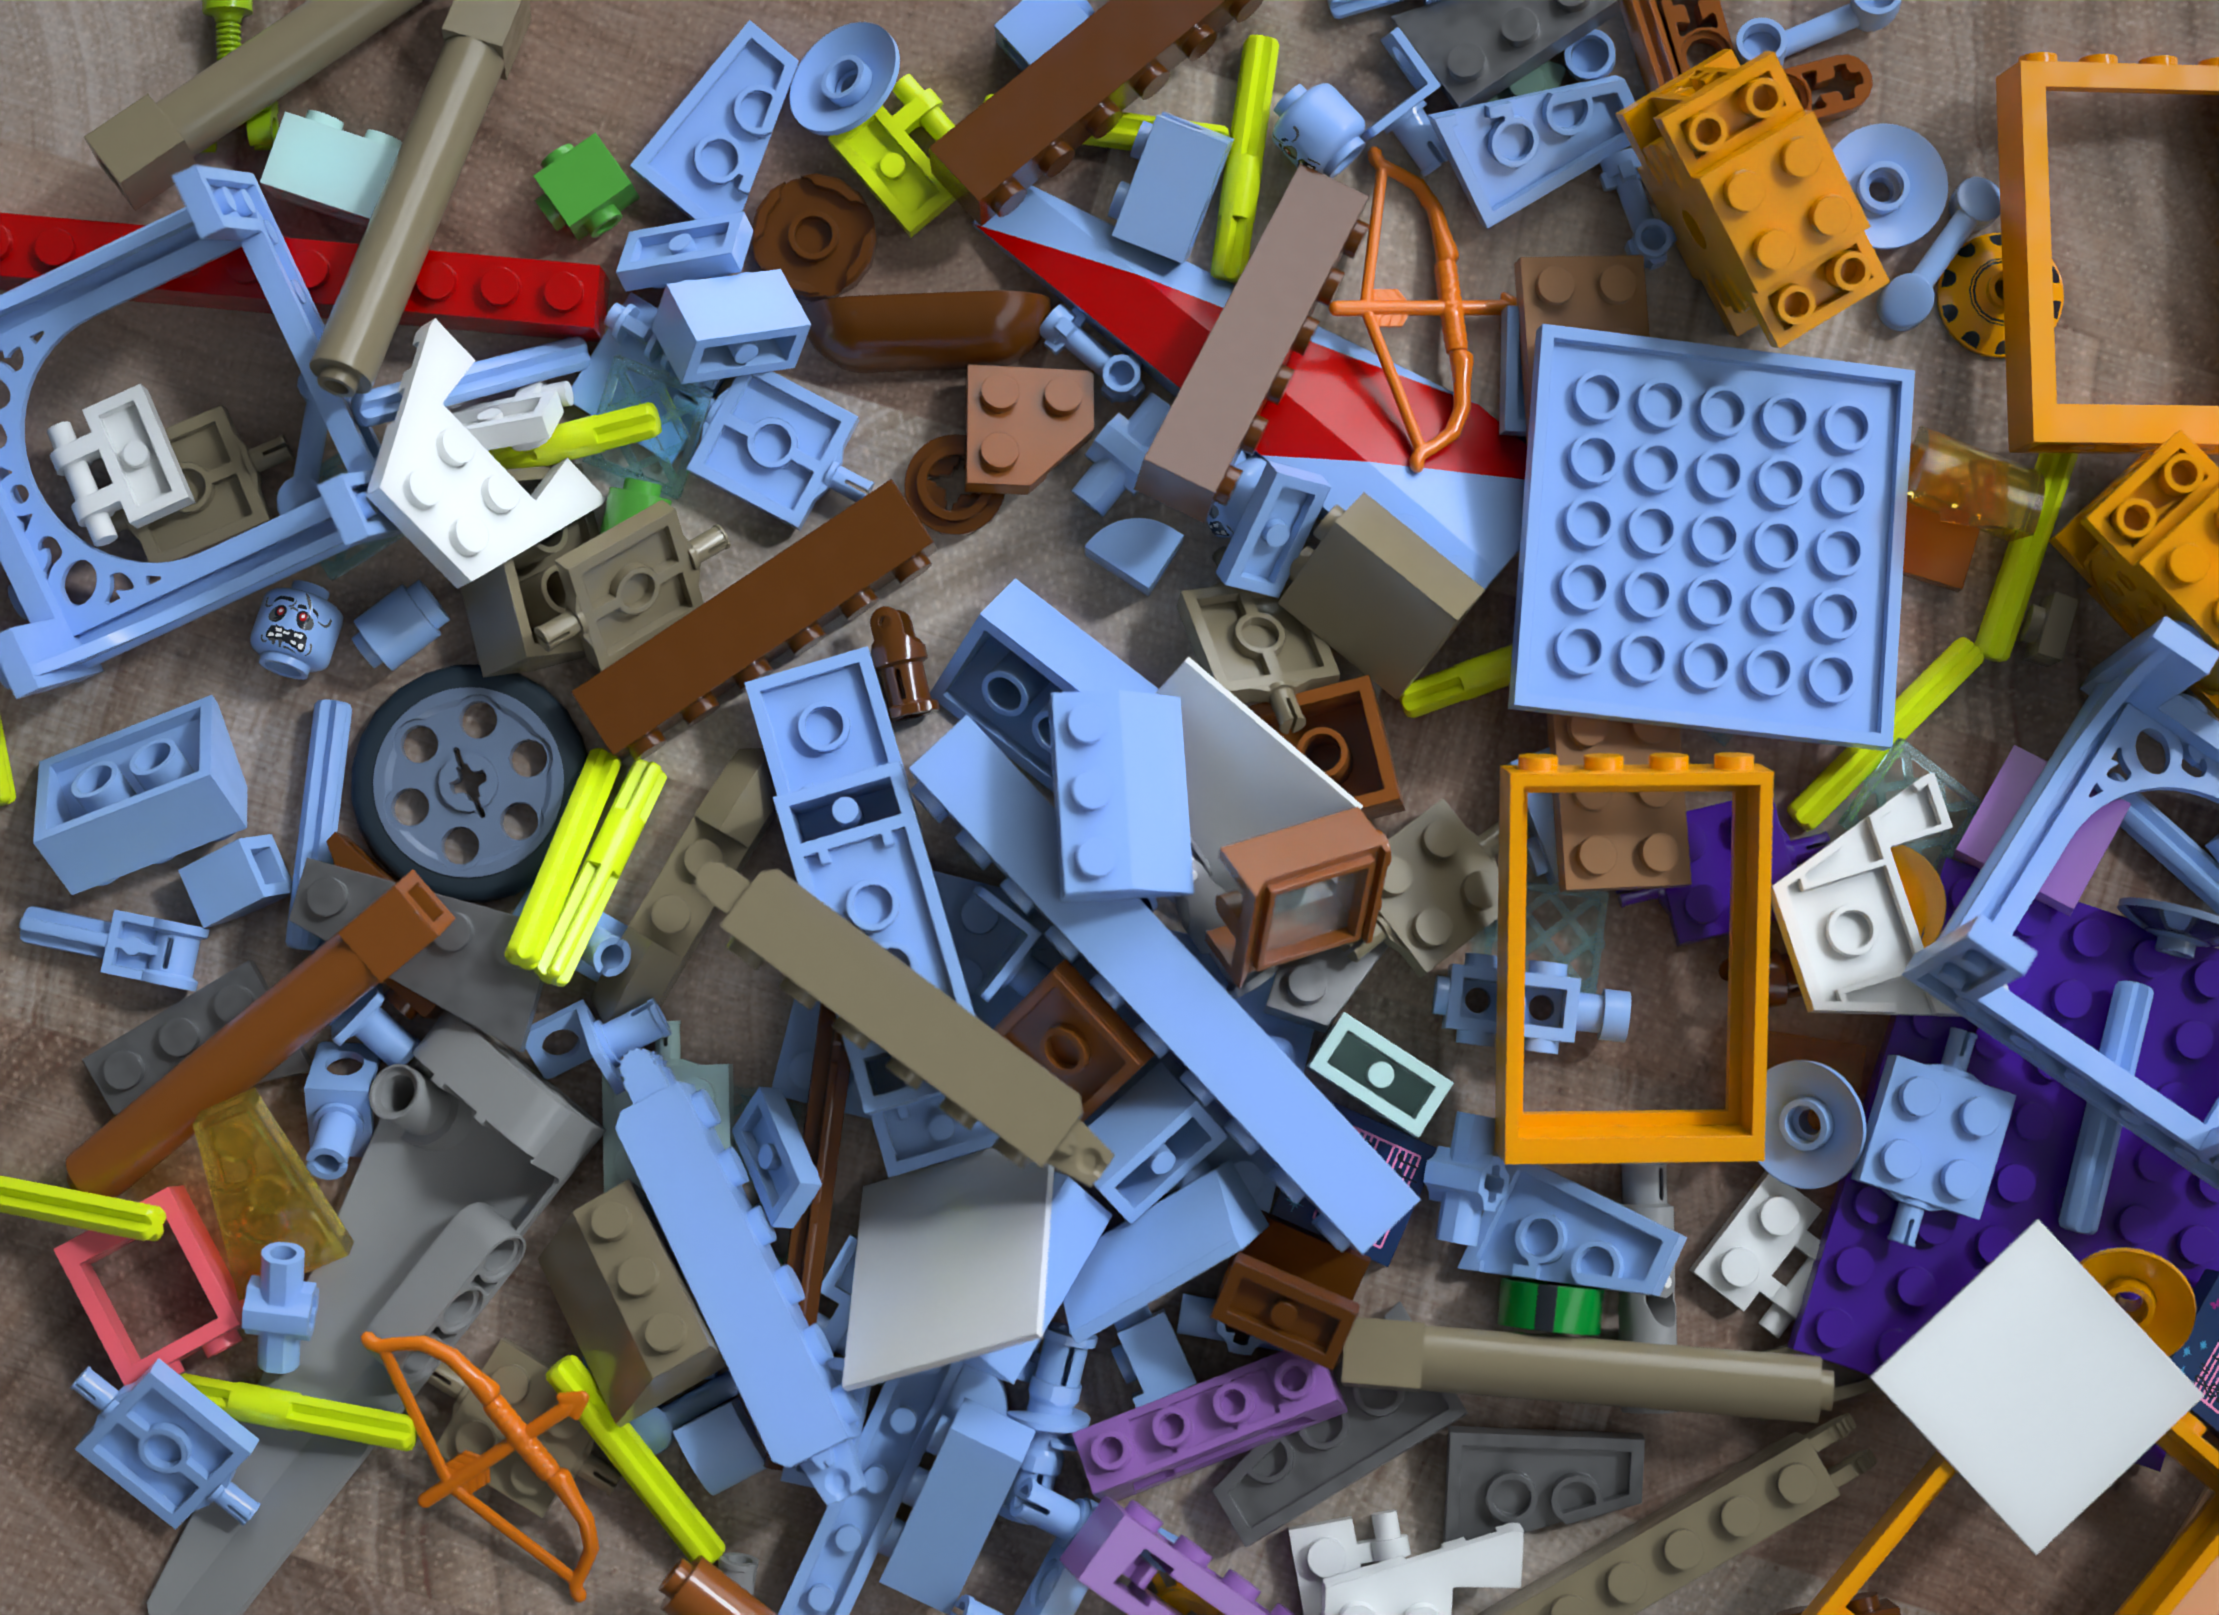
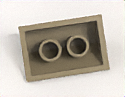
[461,463,599,677]
[538,1179,727,1427]

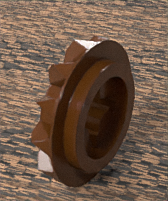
[905,434,1005,535]

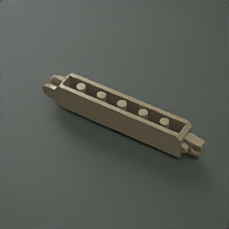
[694,859,1115,1187]
[1477,1413,1877,1615]

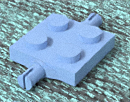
[672,371,875,531]
[1851,1027,2017,1247]
[70,1358,261,1530]

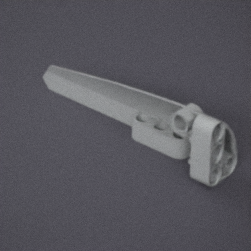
[146,1010,606,1615]

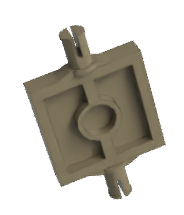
[86,405,294,562]
[534,500,731,672]
[1176,546,1341,734]
[1341,798,1499,978]
[426,1337,622,1518]

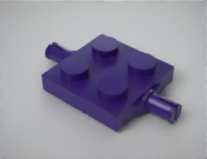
[1616,799,1830,947]

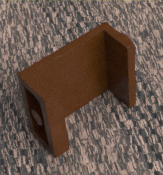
[1210,1209,1371,1370]

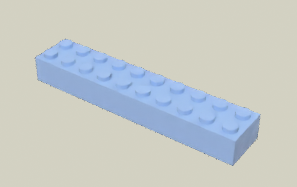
[909,715,1421,1254]

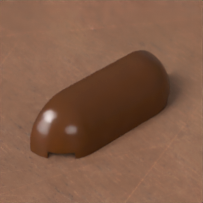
[802,290,1052,373]

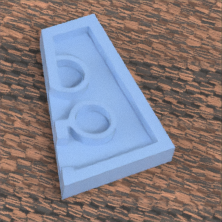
[1427,75,1635,229]

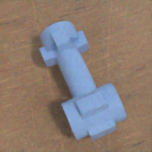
[1599,148,1677,271]
[1040,304,1145,403]

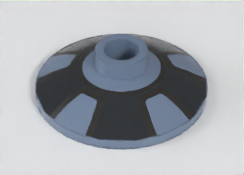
[2117,897,2219,959]

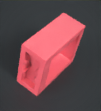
[53,1185,245,1386]

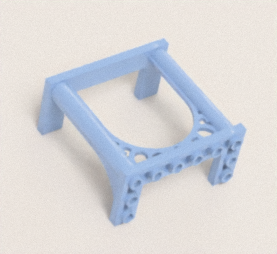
[0,165,402,699]
[1902,616,2219,1191]

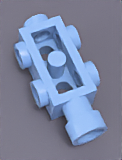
[1432,953,1631,1054]

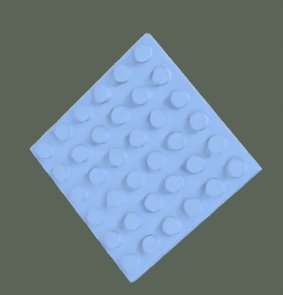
[1508,324,1915,751]

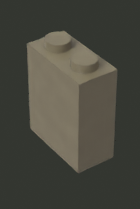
[1278,492,1485,700]

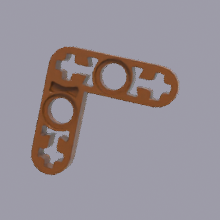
[1656,0,1873,124]

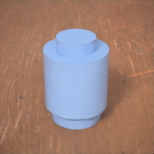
[351,580,450,671]

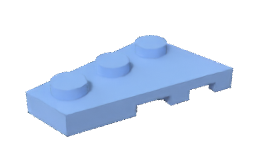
[630,20,799,220]
[1457,1164,1688,1297]

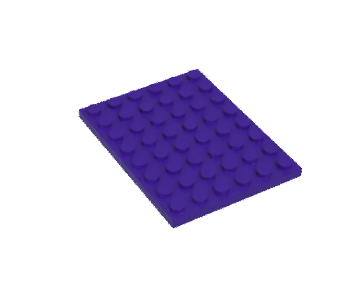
[1788,857,2219,1471]

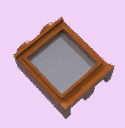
[1205,807,1392,990]

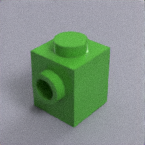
[533,132,640,241]

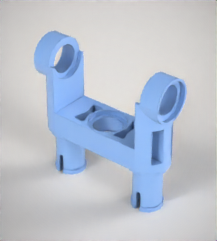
[949,1478,1178,1615]

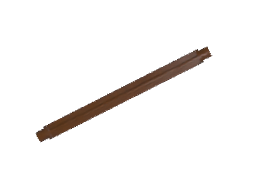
[764,1002,851,1471]

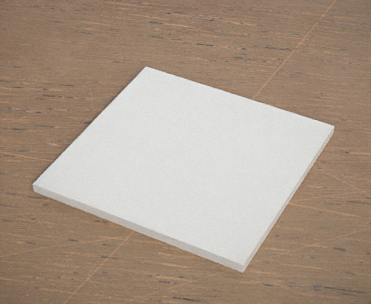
[1155,657,1363,904]
[842,1147,1054,1392]
[1869,1220,2204,1555]

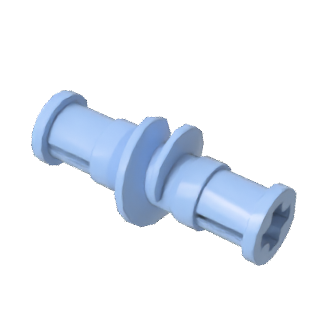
[998,1322,1098,1526]

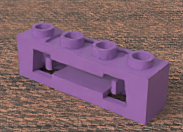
[1072,1350,1348,1502]
[1059,1495,1296,1615]

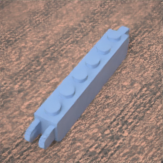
[615,1048,867,1506]

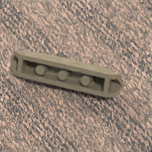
[590,748,777,1024]

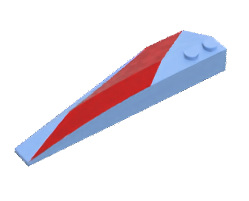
[972,185,1527,594]

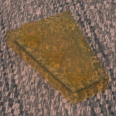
[193,1088,354,1301]

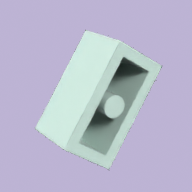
[260,110,402,228]
[1306,1012,1453,1138]

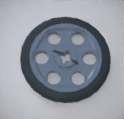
[351,664,588,903]

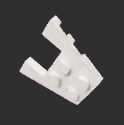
[366,318,606,589]
[1771,772,2009,1017]
[1321,1523,1524,1615]

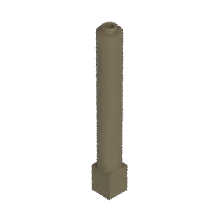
[84,0,424,211]
[309,0,532,398]
[1342,1317,1834,1423]

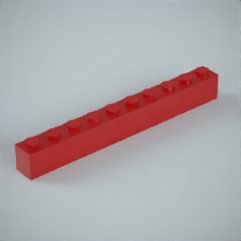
[0,213,610,342]

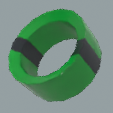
[1497,1278,1604,1335]

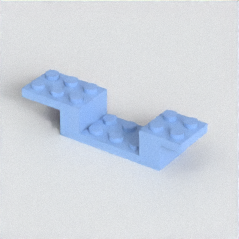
[744,646,999,1178]

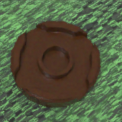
[751,173,878,302]

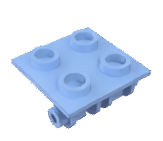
[572,292,726,464]

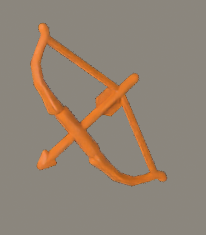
[1328,146,1517,473]
[360,1331,600,1603]

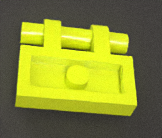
[828,74,956,238]

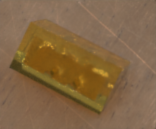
[1907,426,2045,542]

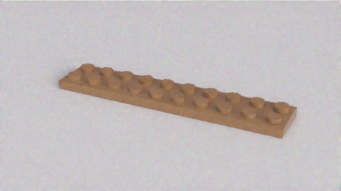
[1514,255,1692,893]

